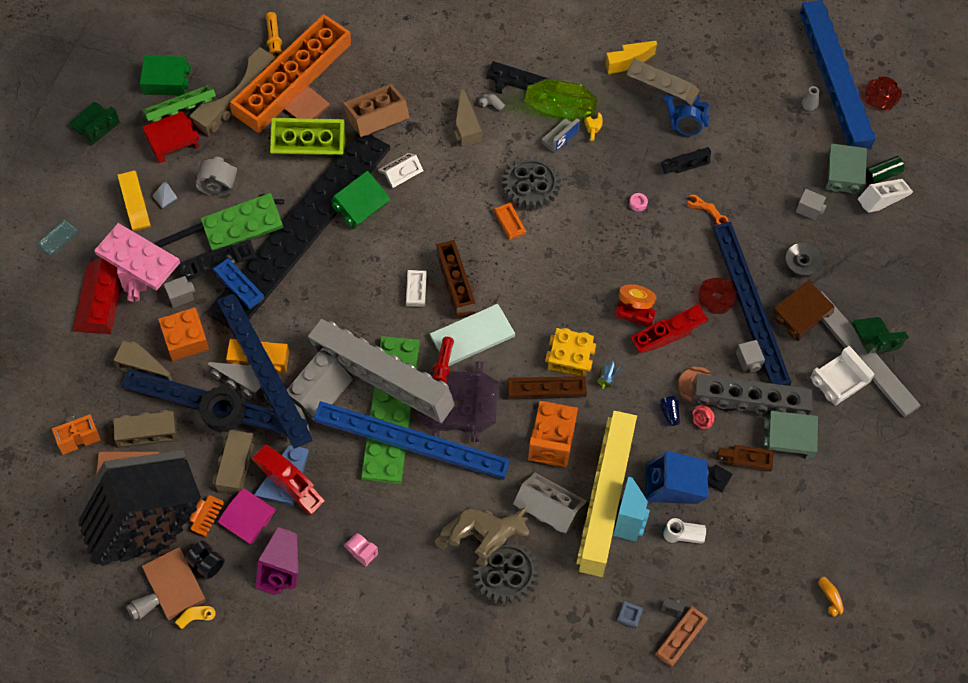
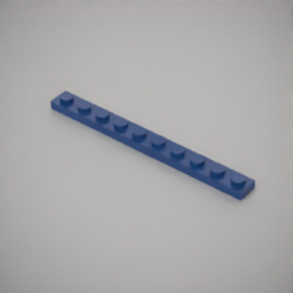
[313,401,510,480]

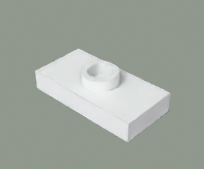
[406,270,427,307]

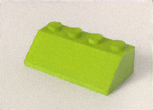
[270,118,346,155]

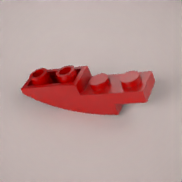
[631,304,708,353]
[251,444,325,515]

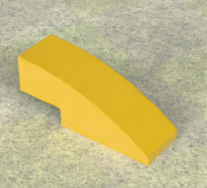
[605,41,657,74]
[118,170,151,231]

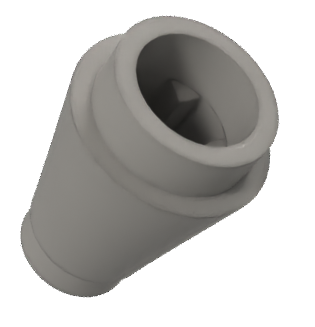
[801,86,819,111]
[126,593,159,621]

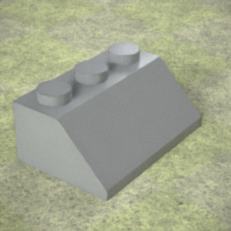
[287,350,353,423]
[513,472,587,533]

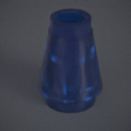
[660,396,680,426]

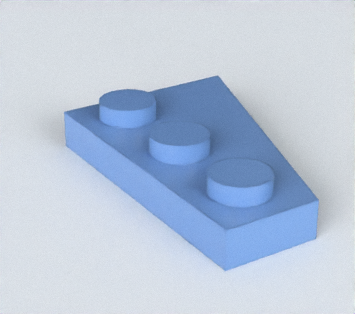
[254,445,309,506]

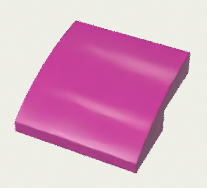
[218,488,276,544]

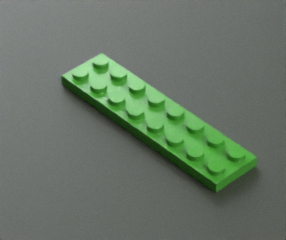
[361,336,420,484]

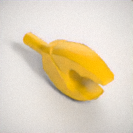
[584,108,603,141]

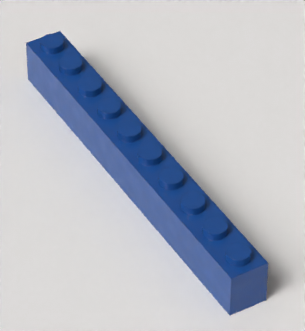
[799,0,876,150]

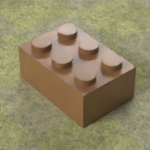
[343,84,410,137]

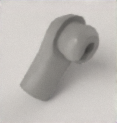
[479,94,505,111]

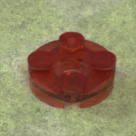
[865,76,902,111]
[698,278,737,314]

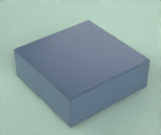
[617,601,643,629]

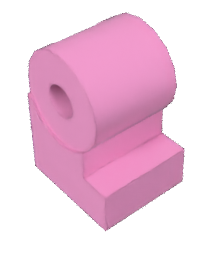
[345,533,378,567]

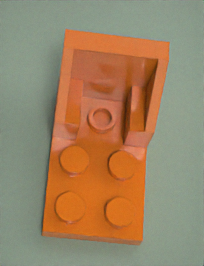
[528,401,578,468]

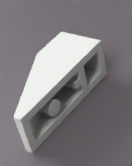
[858,179,913,213]

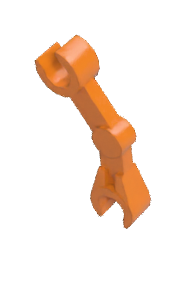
[687,195,728,225]

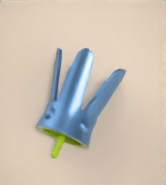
[597,360,622,389]

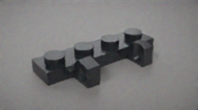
[487,61,559,105]

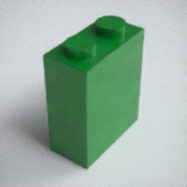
[140,55,191,96]
[331,171,391,229]

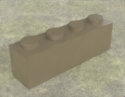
[626,59,700,106]

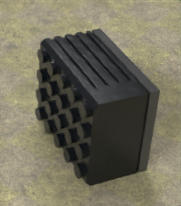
[75,450,201,566]

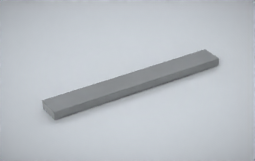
[821,291,921,418]

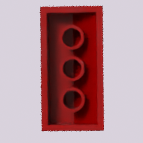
[73,257,122,335]

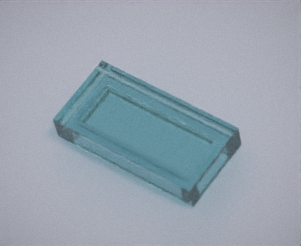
[38,219,79,257]

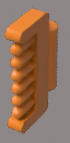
[189,495,224,537]

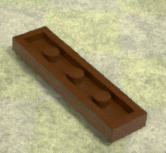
[508,376,587,399]

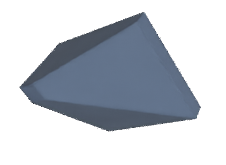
[152,181,178,209]

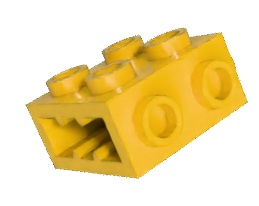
[545,328,596,376]

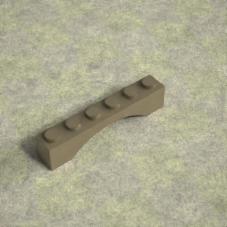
[190,47,276,137]

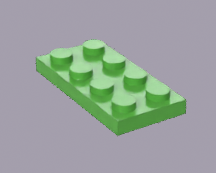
[141,85,216,122]
[201,193,284,250]

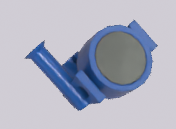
[663,94,710,136]

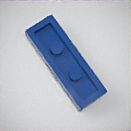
[213,258,264,310]

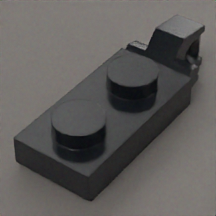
[661,147,711,174]

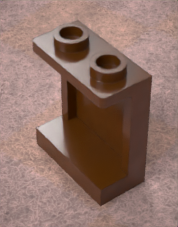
[774,280,835,341]

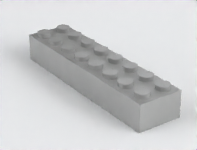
[308,318,455,424]

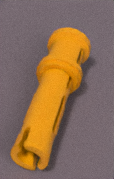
[266,12,283,58]

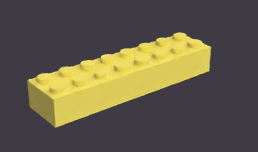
[576,411,637,577]

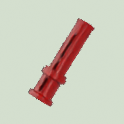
[432,336,454,384]

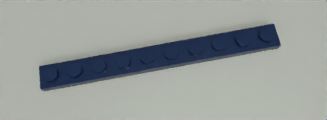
[713,222,792,386]
[217,293,312,449]
[121,369,308,436]

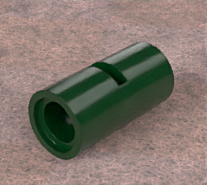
[866,156,905,185]

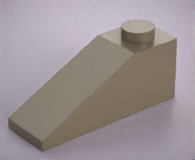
[453,90,482,147]
[114,341,172,381]

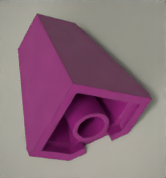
[255,527,299,595]

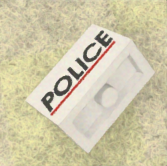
[378,153,423,188]

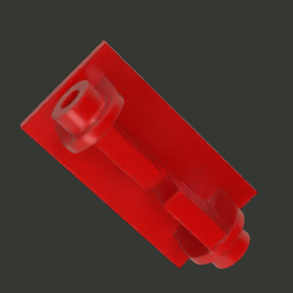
[615,300,656,327]

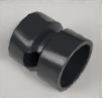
[185,540,225,579]

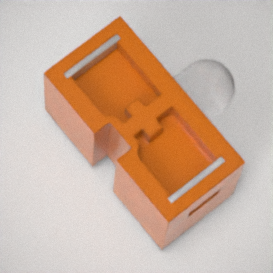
[52,414,101,455]

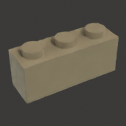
[114,410,178,448]
[213,430,255,495]

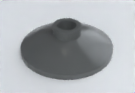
[785,243,823,276]

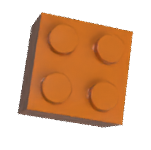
[158,307,209,362]

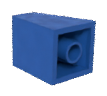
[646,451,709,504]

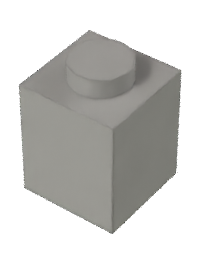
[796,189,827,221]
[164,276,195,308]
[736,340,765,373]

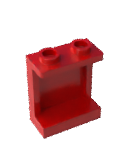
[143,111,200,164]

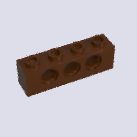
[436,240,475,319]

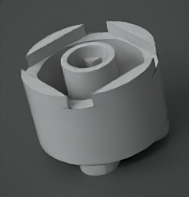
[196,157,237,198]

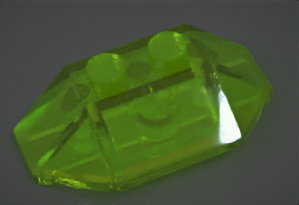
[524,79,598,121]

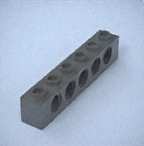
[692,373,812,415]

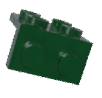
[70,102,120,145]
[852,317,909,354]

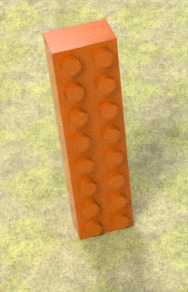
[230,14,351,133]

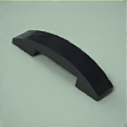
[179,239,256,280]

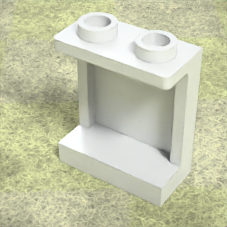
[810,346,874,406]

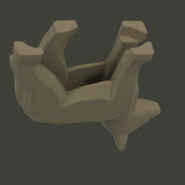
[435,507,529,567]

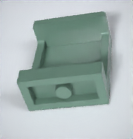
[826,144,867,194]
[763,411,818,460]

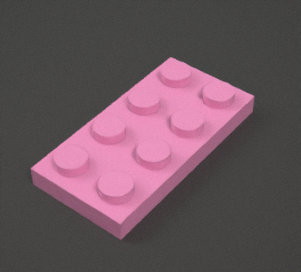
[94,223,180,291]

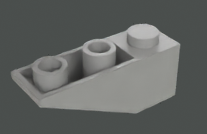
[208,362,264,401]

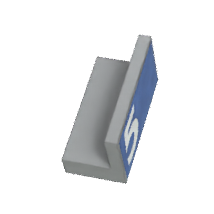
[541,118,580,153]

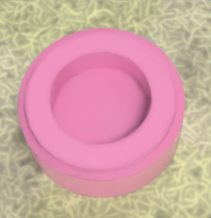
[629,193,648,212]

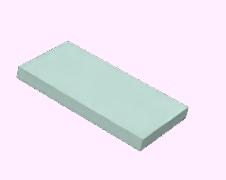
[430,304,515,366]

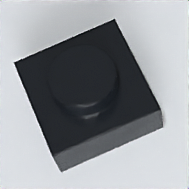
[708,464,733,492]

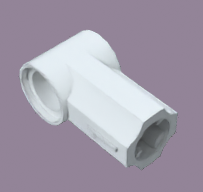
[663,518,706,544]

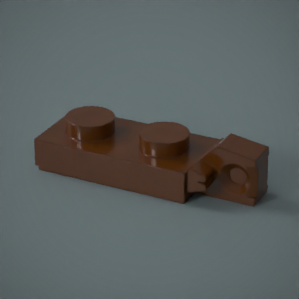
[717,444,774,472]

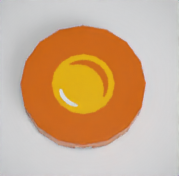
[618,284,657,309]

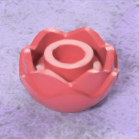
[692,405,715,429]

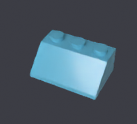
[613,477,650,542]

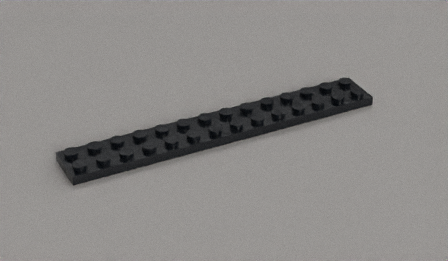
[207,133,390,329]

